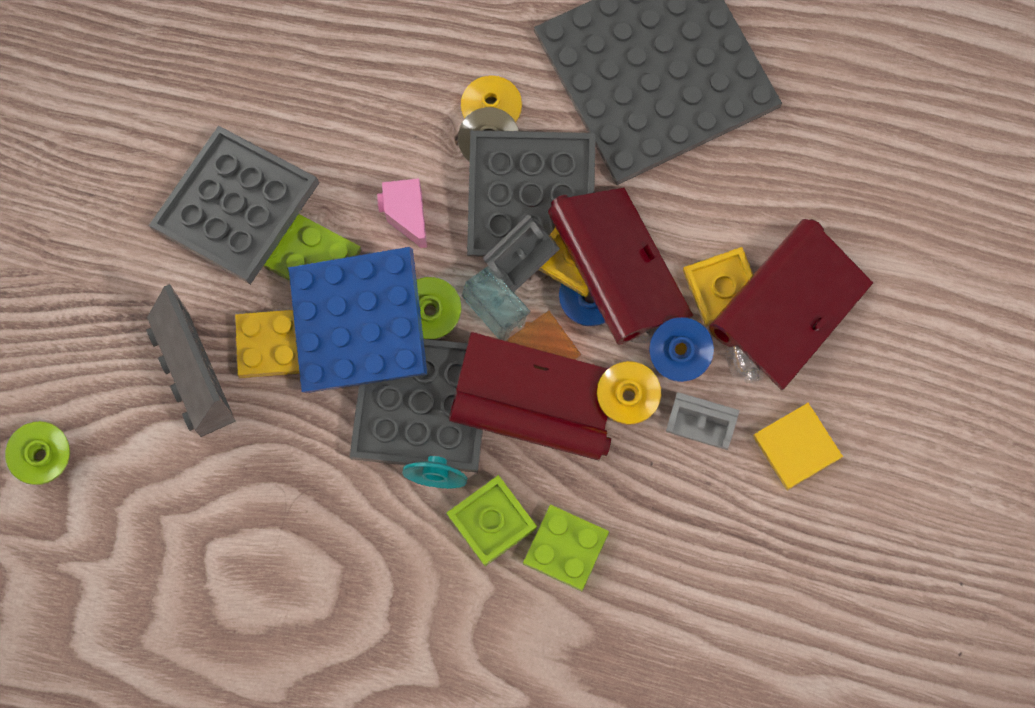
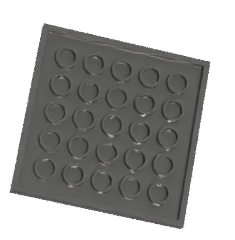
[534,0,782,185]

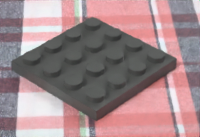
[149,125,320,285]
[467,130,596,257]
[349,339,483,473]

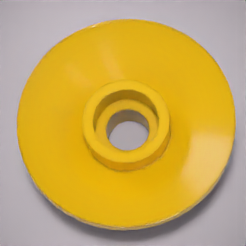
[461,75,522,122]
[597,361,661,425]

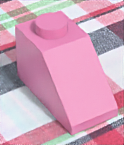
[377,178,427,248]

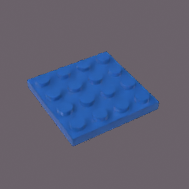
[288,247,427,393]

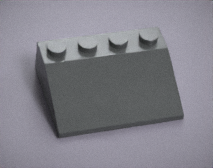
[146,284,236,437]

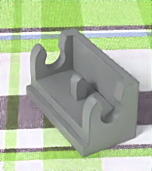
[666,392,740,450]

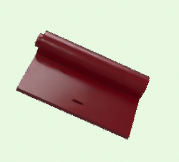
[548,187,694,345]
[709,219,874,390]
[449,332,611,461]

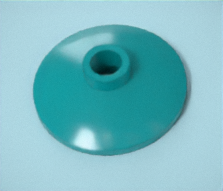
[402,456,467,489]

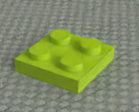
[446,475,537,566]
[523,504,609,592]

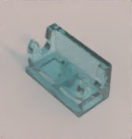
[462,266,530,340]

